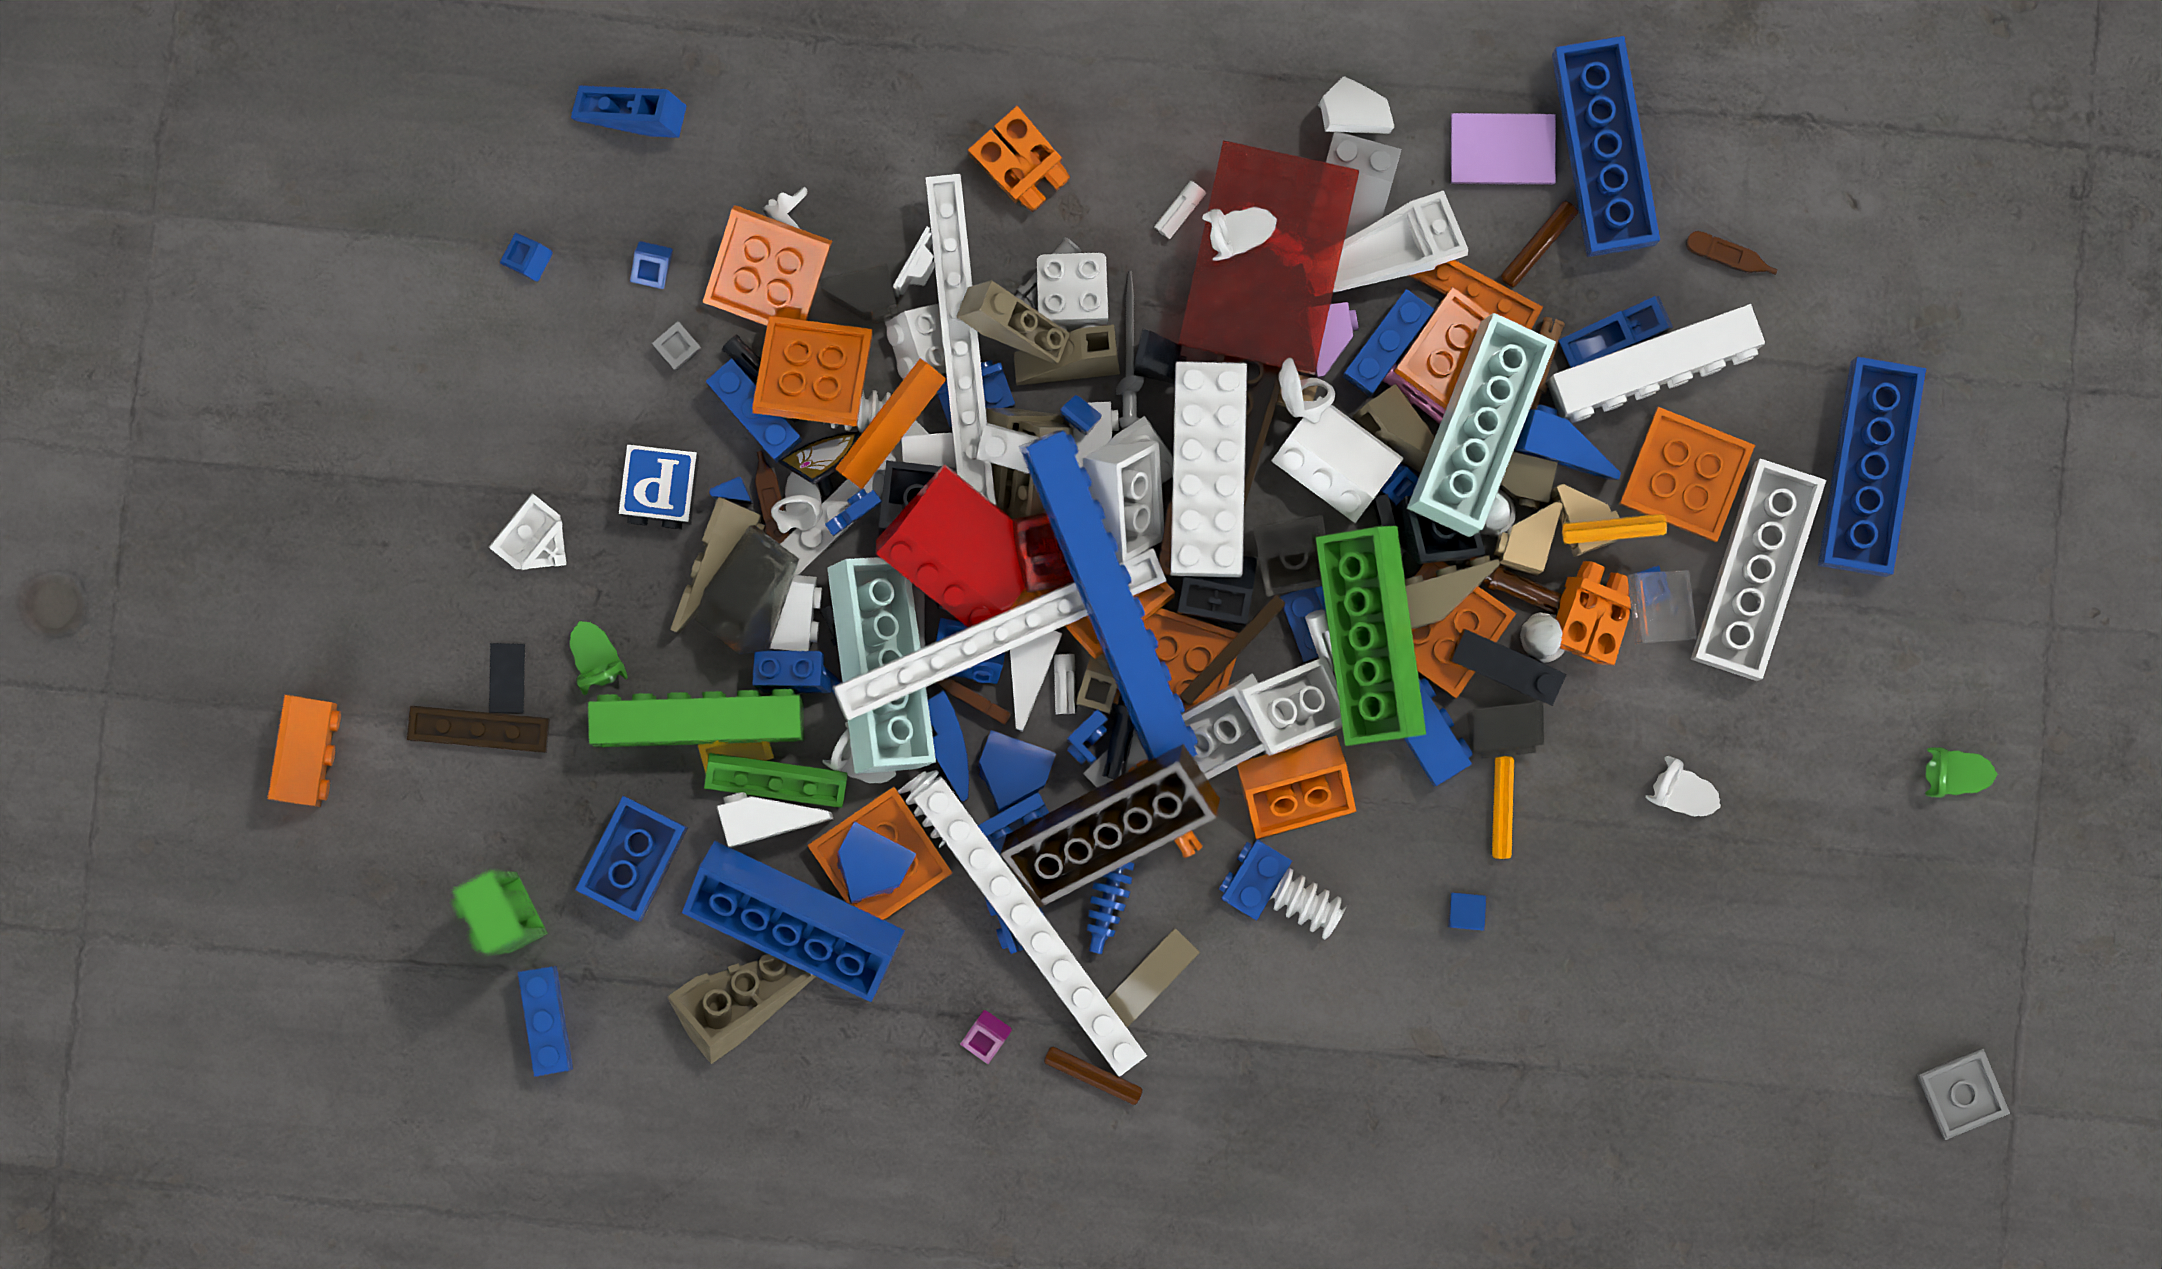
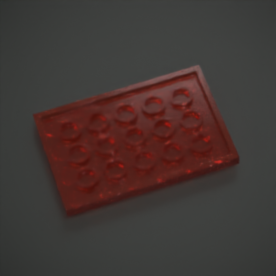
[1178,140,1360,375]

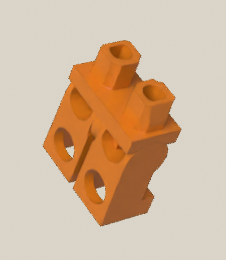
[968,105,1070,212]
[1555,561,1636,665]

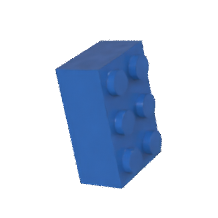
[575,796,688,921]

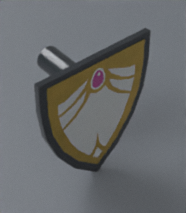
[779,431,862,497]

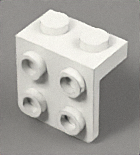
[1037,253,1108,332]
[885,304,981,380]

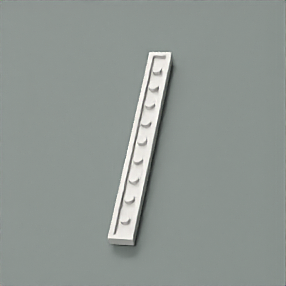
[926,174,996,505]
[833,548,1166,720]
[912,777,1147,1077]

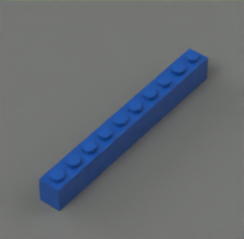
[1019,430,1198,761]

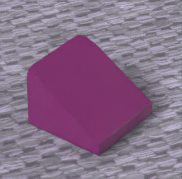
[960,1010,1012,1064]

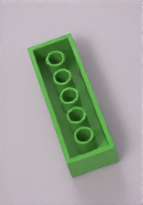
[1316,526,1427,746]
[588,689,805,748]
[451,870,548,955]

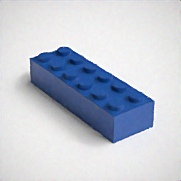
[1552,36,1660,257]
[1818,357,1926,577]
[682,841,905,1002]

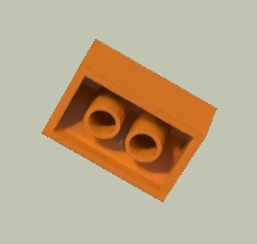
[268,695,341,807]
[1236,735,1357,839]

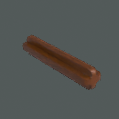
[1501,201,1578,288]
[1044,1047,1143,1105]

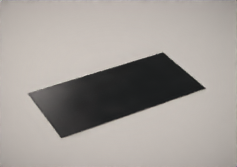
[489,643,525,713]

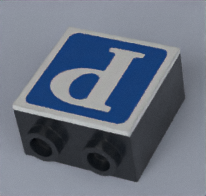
[619,445,699,530]

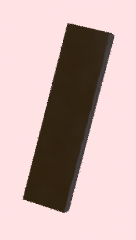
[1179,595,1286,705]
[407,706,550,753]

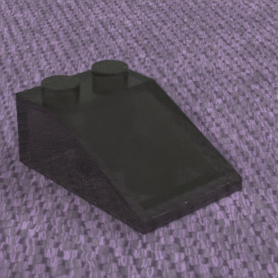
[695,525,799,654]

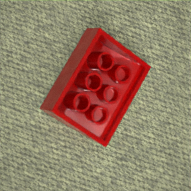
[876,464,1051,628]

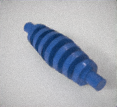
[1086,862,1134,954]

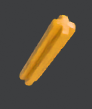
[1562,514,1667,544]
[1492,756,1514,859]

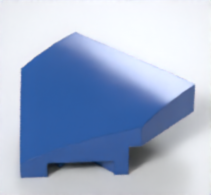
[978,730,1056,812]
[837,821,916,904]

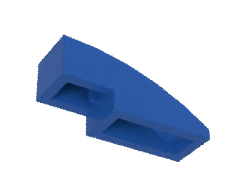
[1559,296,1673,368]
[928,691,970,802]

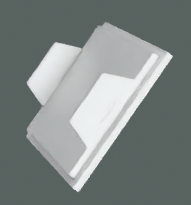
[893,227,935,297]

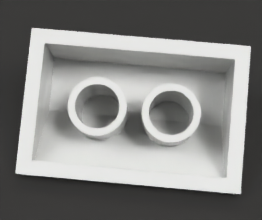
[1272,396,1403,523]
[1083,441,1164,563]

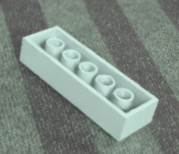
[1407,313,1556,537]
[827,557,936,774]

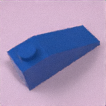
[571,86,687,138]
[1514,405,1621,480]

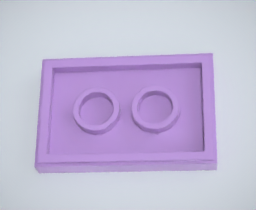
[1451,113,1555,185]

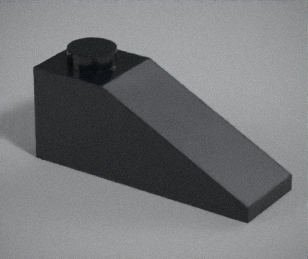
[1134,329,1187,384]
[1449,628,1567,706]

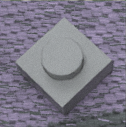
[652,321,702,371]

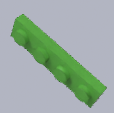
[704,753,848,808]

